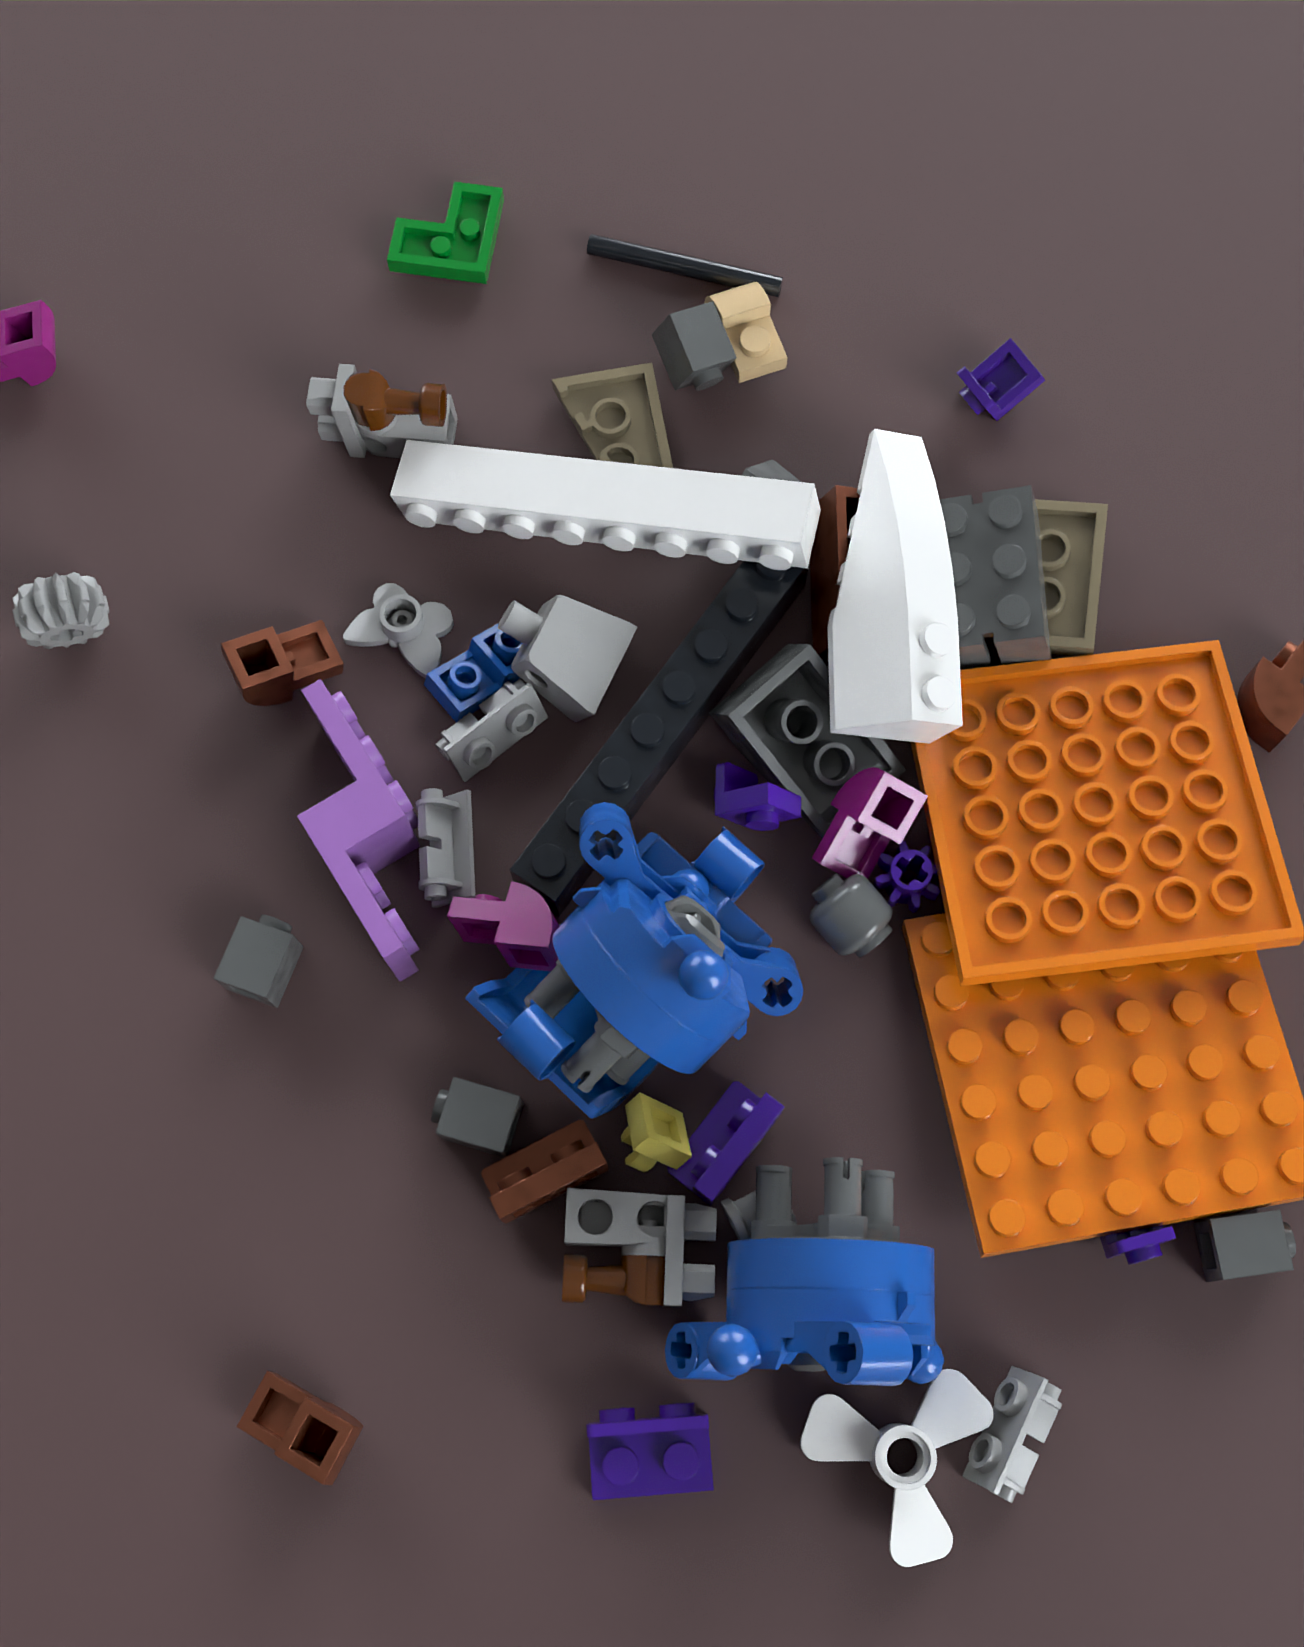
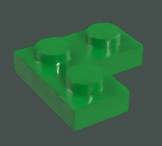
[387,181,504,284]

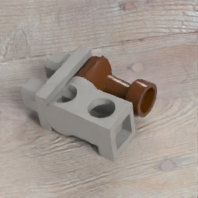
[306,364,458,459]
[562,1188,717,1307]

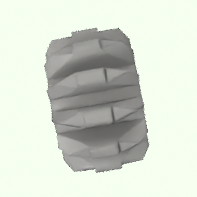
[12,572,109,649]

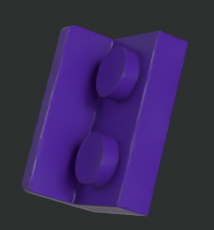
[667,1081,785,1207]
[586,1402,714,1500]

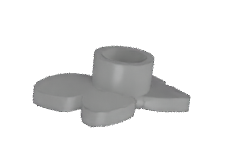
[343,583,454,678]

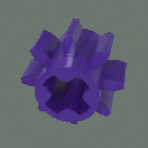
[873,841,940,913]

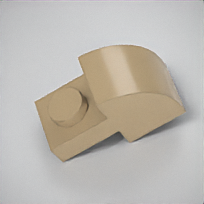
[704,282,788,383]

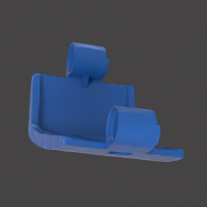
[466,826,773,1119]

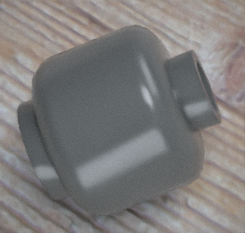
[809,873,892,958]

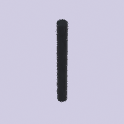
[587,234,783,297]

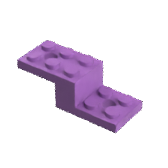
[297,679,420,982]

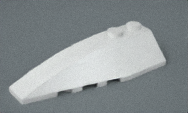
[827,429,963,744]

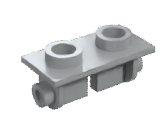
[435,679,548,782]
[416,788,475,908]
[962,1366,1062,1503]

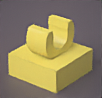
[621,1092,692,1172]

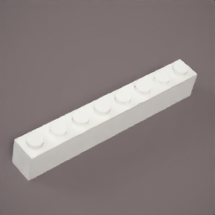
[390,440,821,570]

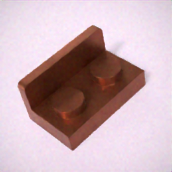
[481,1119,609,1224]

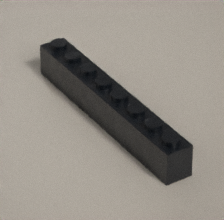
[509,560,810,917]

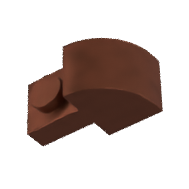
[221,620,344,706]
[1237,640,1304,753]
[236,1371,364,1485]

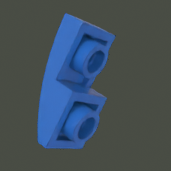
[424,623,522,722]

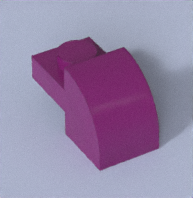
[0,300,56,386]
[812,767,928,879]
[447,882,560,971]

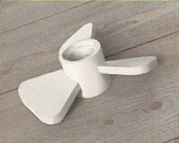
[800,1369,993,1567]

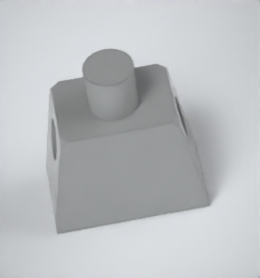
[498,595,637,722]

